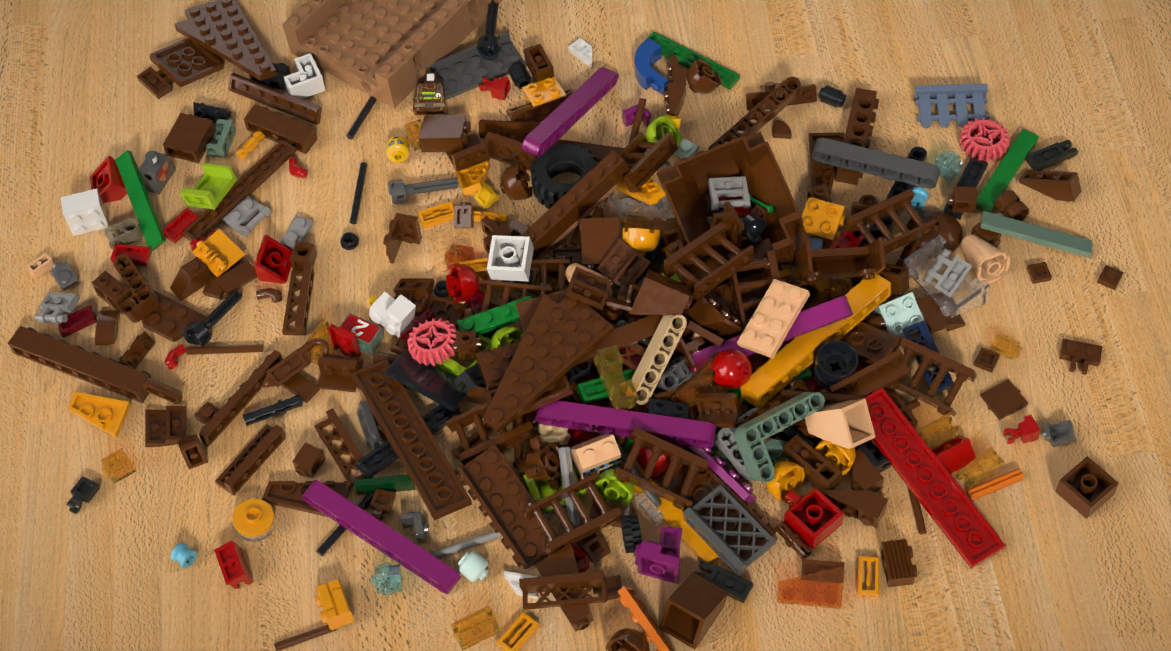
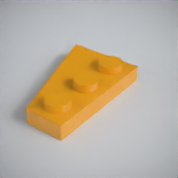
[455,160,491,195]
[68,392,131,438]

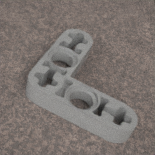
[715,408,758,481]

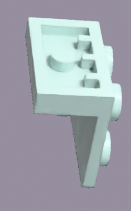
[872,292,923,338]

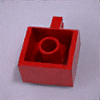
[784,488,844,549]

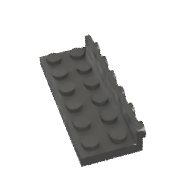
[417,32,526,100]

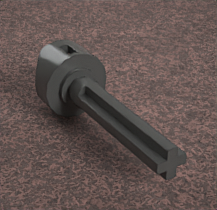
[388,177,458,204]

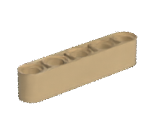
[626,314,687,405]

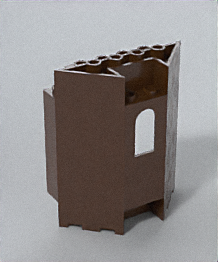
[656,131,811,284]

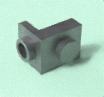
[50,261,79,291]
[1042,420,1076,447]
[400,512,429,544]

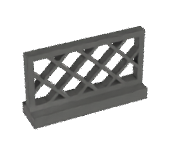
[683,485,776,576]

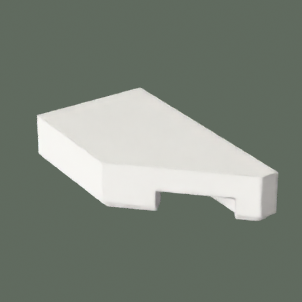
[568,38,592,68]
[504,570,538,599]

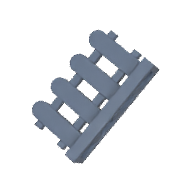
[913,84,989,129]

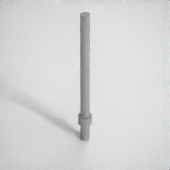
[432,512,551,558]

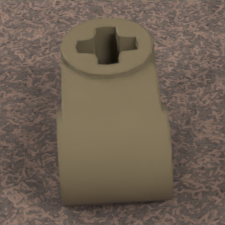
[105,218,143,249]

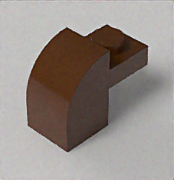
[481,216,510,253]

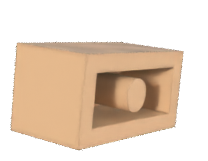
[26,253,54,279]

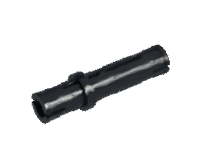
[243,394,303,426]

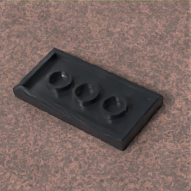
[385,349,467,411]

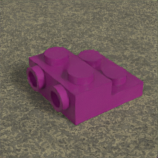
[635,540,680,584]

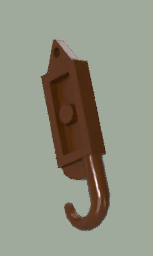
[261,338,329,388]

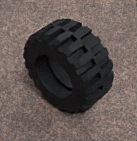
[531,143,599,209]

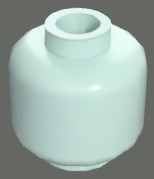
[458,551,489,582]

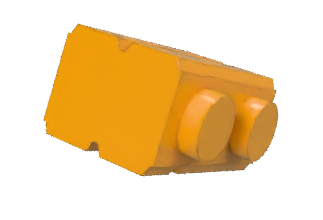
[314,579,354,630]

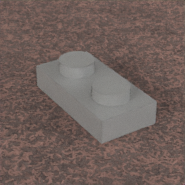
[280,215,314,251]

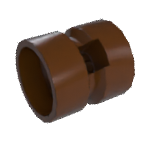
[994,190,1030,221]

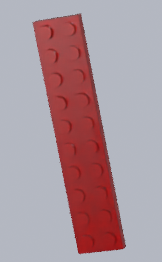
[863,387,1006,569]

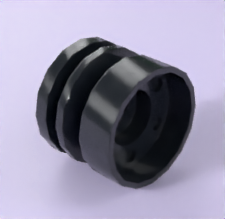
[813,340,859,392]

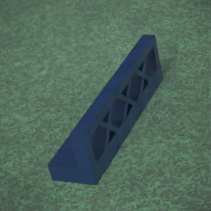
[902,320,954,394]

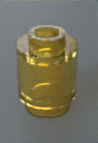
[991,334,1023,360]

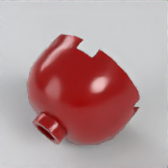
[446,264,480,302]
[712,349,752,389]

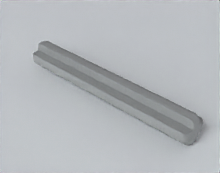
[558,447,581,527]

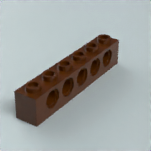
[836,88,879,185]

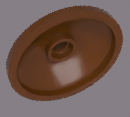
[907,209,963,257]

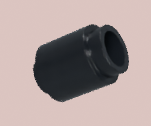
[508,63,531,89]
[818,85,846,108]

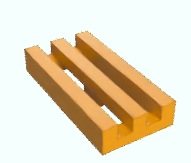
[417,201,454,229]
[857,556,879,598]
[496,611,540,651]

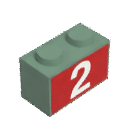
[340,313,384,355]

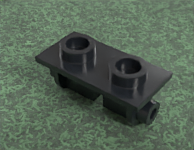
[193,102,231,125]
[646,398,689,419]

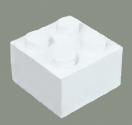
[60,189,109,236]
[487,235,534,282]

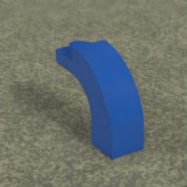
[635,38,668,95]

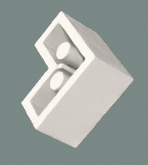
[284,53,326,99]
[369,292,416,338]

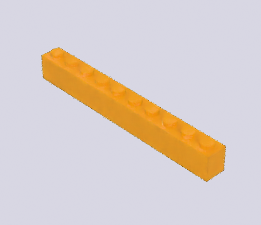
[740,274,891,409]

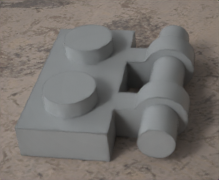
[923,249,972,298]
[34,292,80,324]

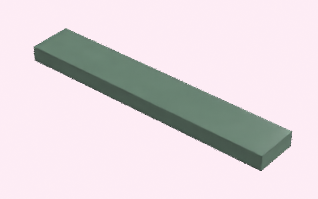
[980,211,1092,258]

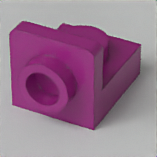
[622,104,651,127]
[659,527,682,558]

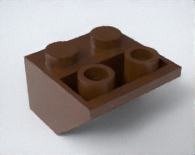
[687,296,744,336]

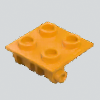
[522,77,566,107]
[192,229,245,278]

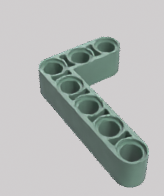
[734,392,825,482]

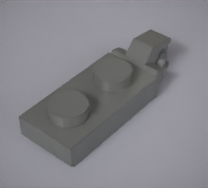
[357,401,384,451]

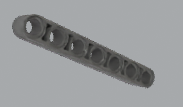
[812,138,940,189]

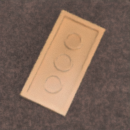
[737,279,810,358]

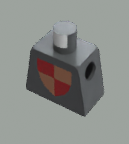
[139,151,176,195]

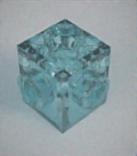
[935,150,963,182]
[371,563,403,595]

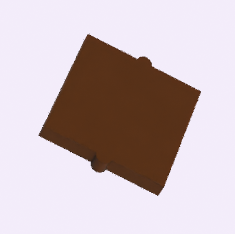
[980,379,1028,420]

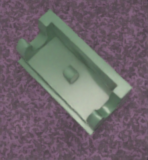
[206,119,236,158]

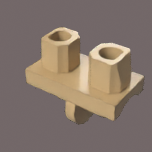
[537,423,571,445]

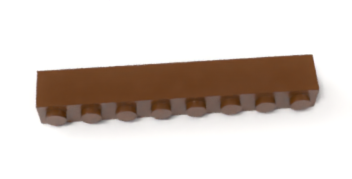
[521,150,630,260]
[8,326,151,404]

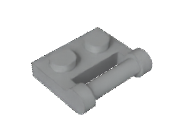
[708,176,750,210]
[223,196,272,238]

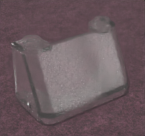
[904,235,990,318]

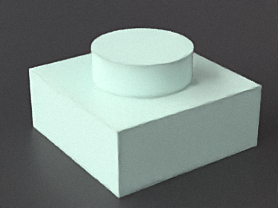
[674,138,699,159]

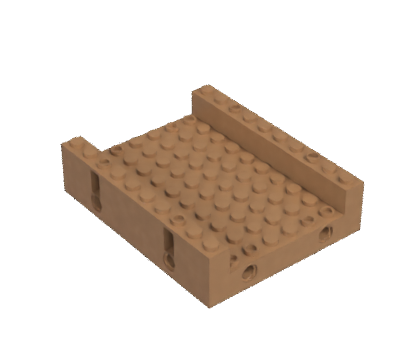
[282,0,502,109]

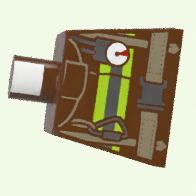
[413,74,448,115]

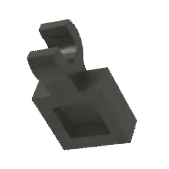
[66,476,100,514]

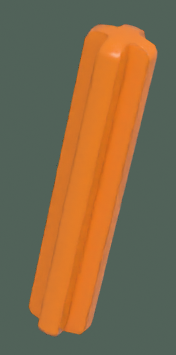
[967,469,1024,500]

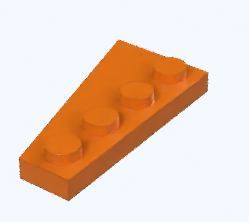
[617,586,674,651]

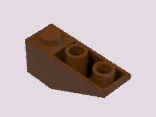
[821,490,888,528]

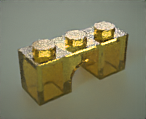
[594,345,639,410]

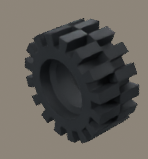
[621,514,642,553]

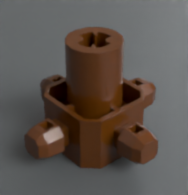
[517,435,562,490]

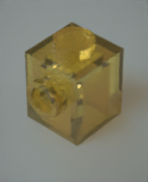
[101,448,135,484]

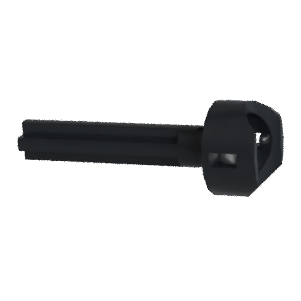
[477,1,501,60]
[706,201,768,243]
[182,289,243,347]

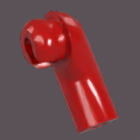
[289,158,308,178]
[164,344,186,370]

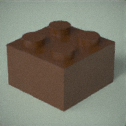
[1055,456,1119,519]

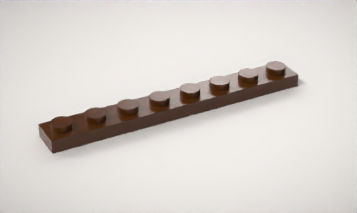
[182,139,296,242]

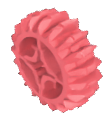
[960,117,1010,163]
[408,318,458,366]

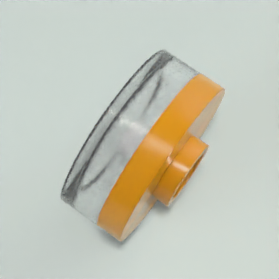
[233,499,275,542]

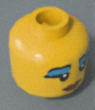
[386,136,409,163]

